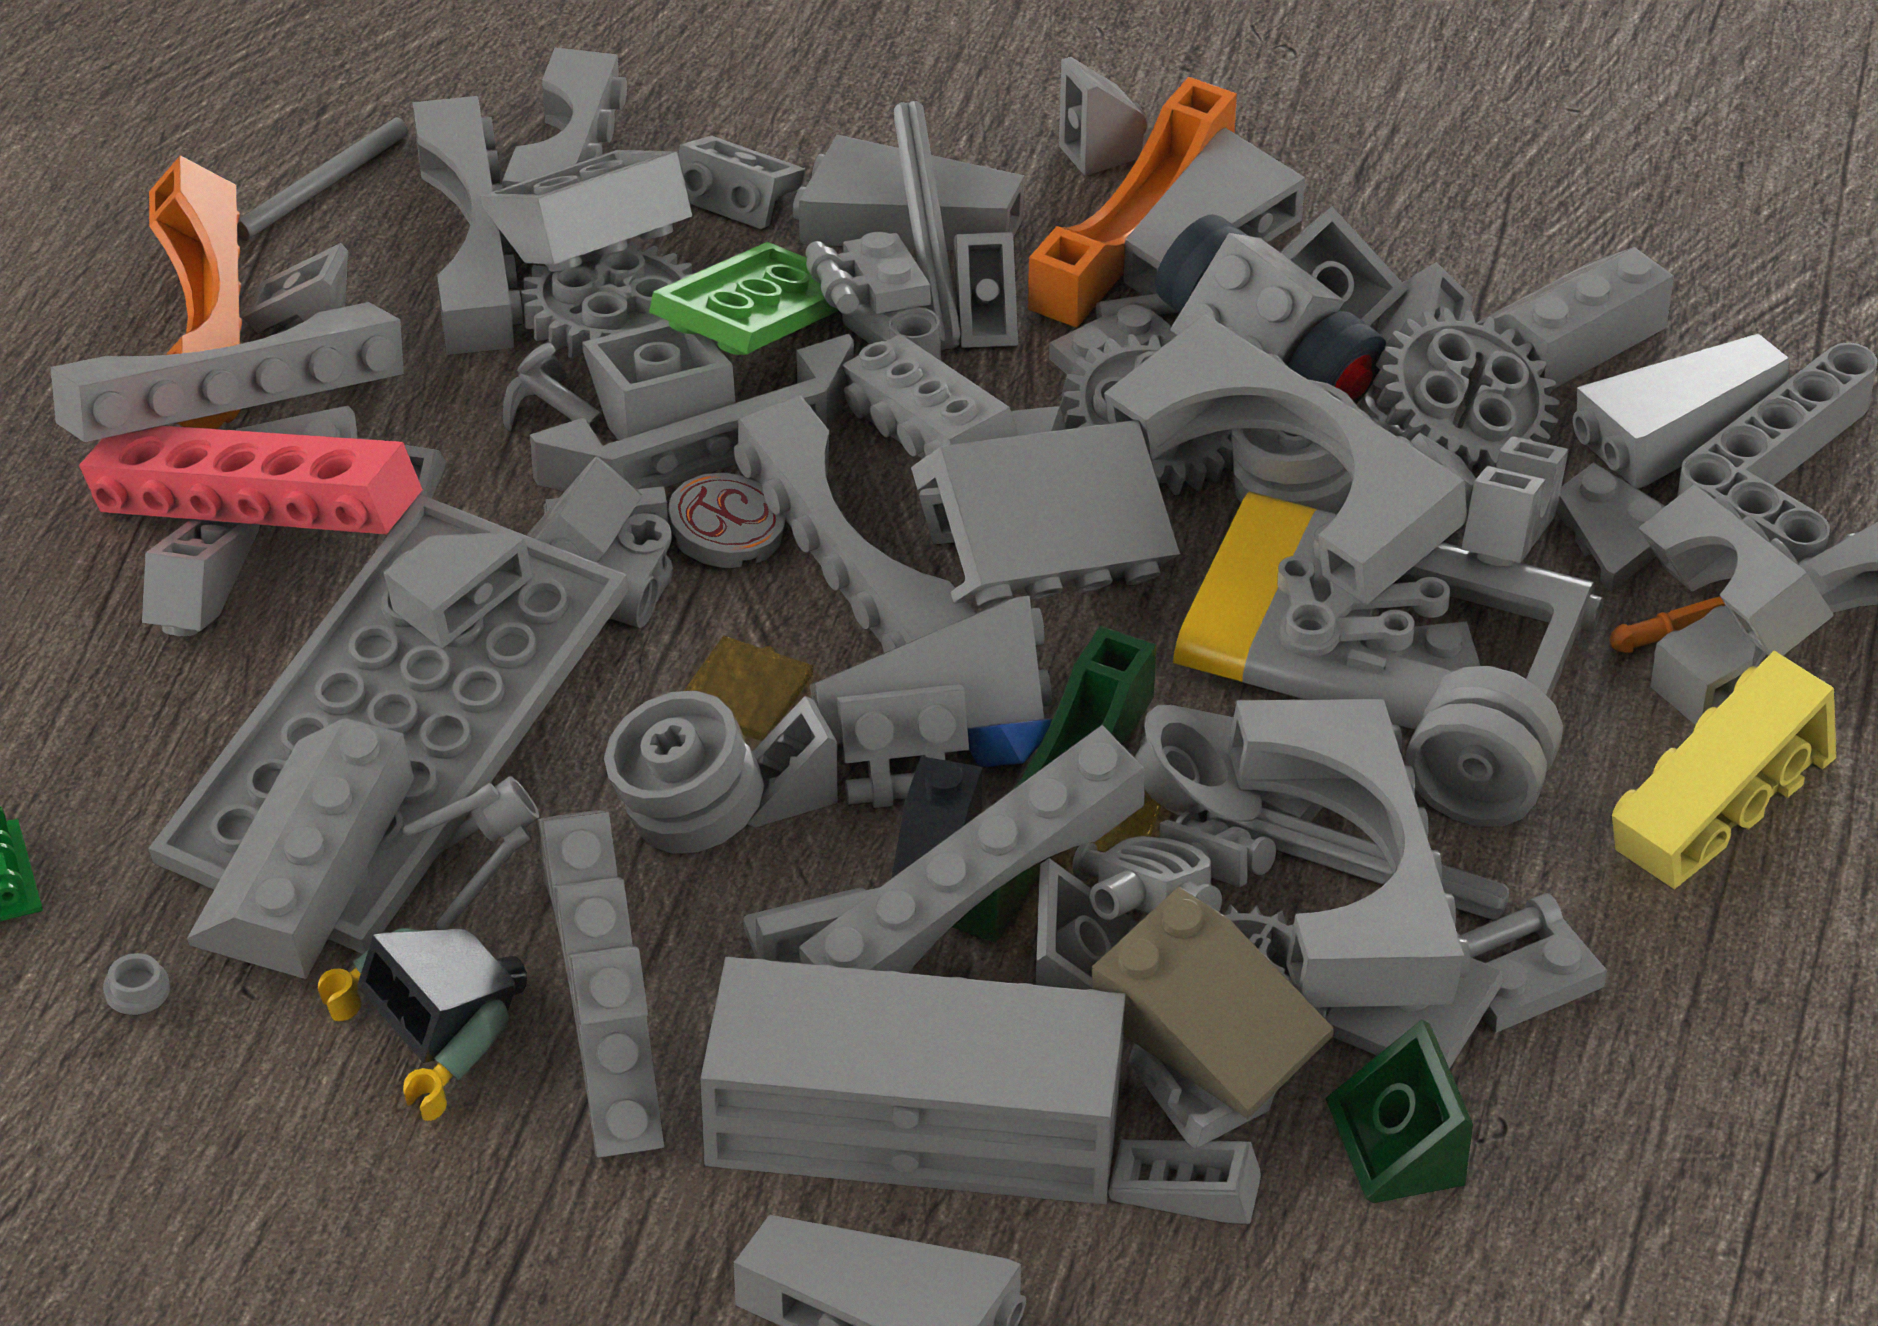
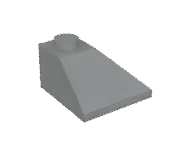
[1280,206,1408,326]

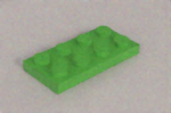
[649,242,839,355]

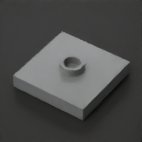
[1325,957,1504,1069]

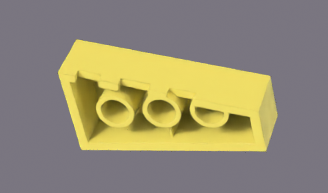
[1612,650,1836,890]

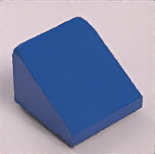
[967,719,1053,767]

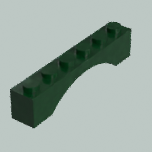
[952,626,1156,943]

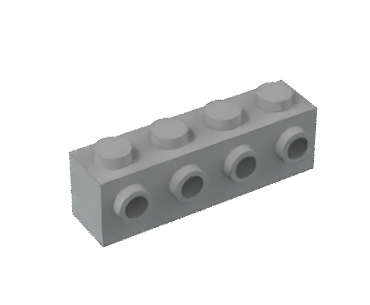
[842,334,1019,459]

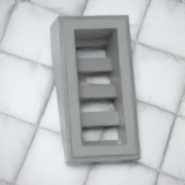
[1108,1139,1261,1224]

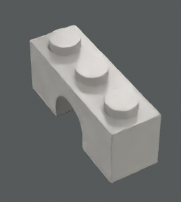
[1461,436,1569,566]

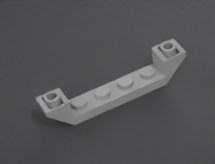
[530,334,854,491]

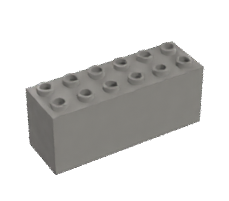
[700,957,1126,1205]

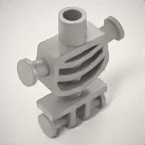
[1073,811,1276,920]

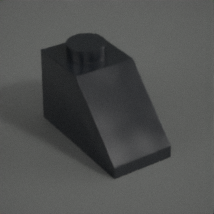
[891,756,982,879]

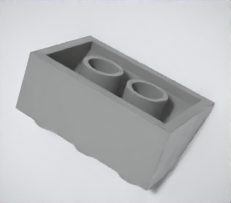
[480,150,692,271]
[1475,247,1674,389]

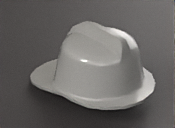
[1135,705,1262,823]

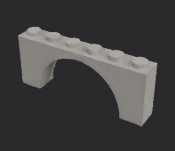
[1104,314,1467,605]
[1228,699,1470,1008]

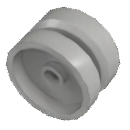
[1231,380,1358,514]
[1405,666,1563,827]
[604,690,764,854]

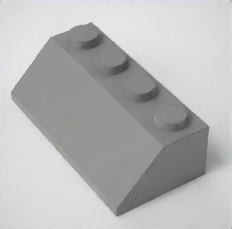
[187,718,414,979]

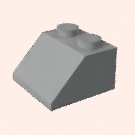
[582,321,735,440]

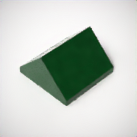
[1325,1019,1473,1203]

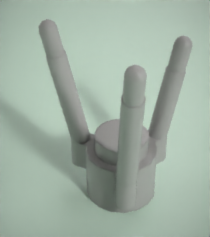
[403,776,539,930]

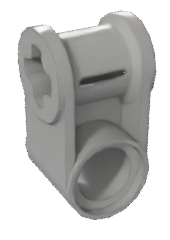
[597,513,673,628]

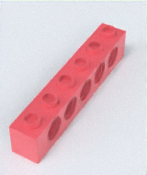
[79,426,423,535]

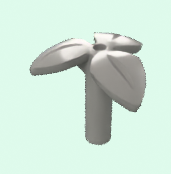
[502,342,601,431]

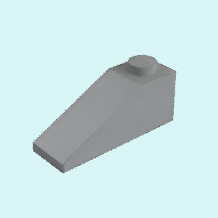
[142,519,260,636]

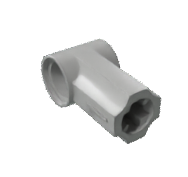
[842,303,941,361]

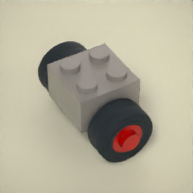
[1155,214,1386,404]

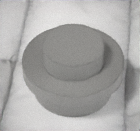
[103,953,170,1015]

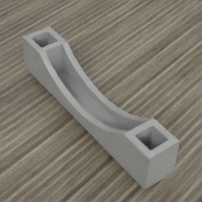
[413,96,523,355]
[50,302,404,442]
[734,395,976,653]
[1650,522,1878,725]
[799,725,1144,973]

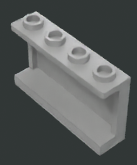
[911,420,1180,608]

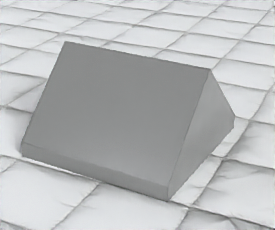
[1036,858,1138,990]

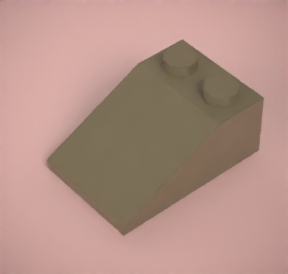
[1092,886,1333,1119]

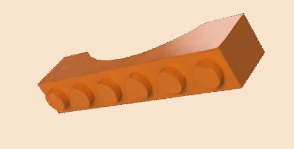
[1028,77,1237,328]
[149,155,242,429]

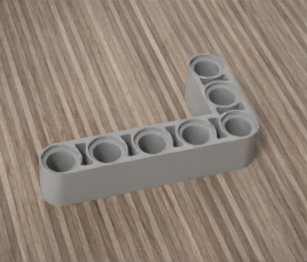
[1677,343,1877,563]

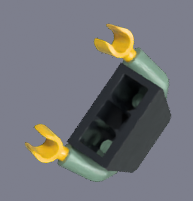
[318,928,527,1121]

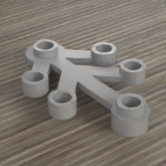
[1277,524,1450,657]

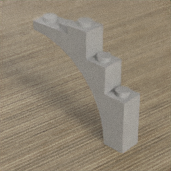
[535,810,664,1158]

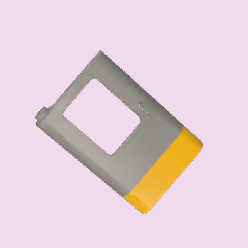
[1173,491,1603,729]

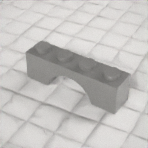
[502,47,627,188]
[1638,484,1834,656]

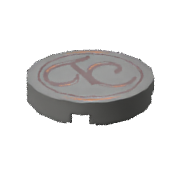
[667,473,786,568]

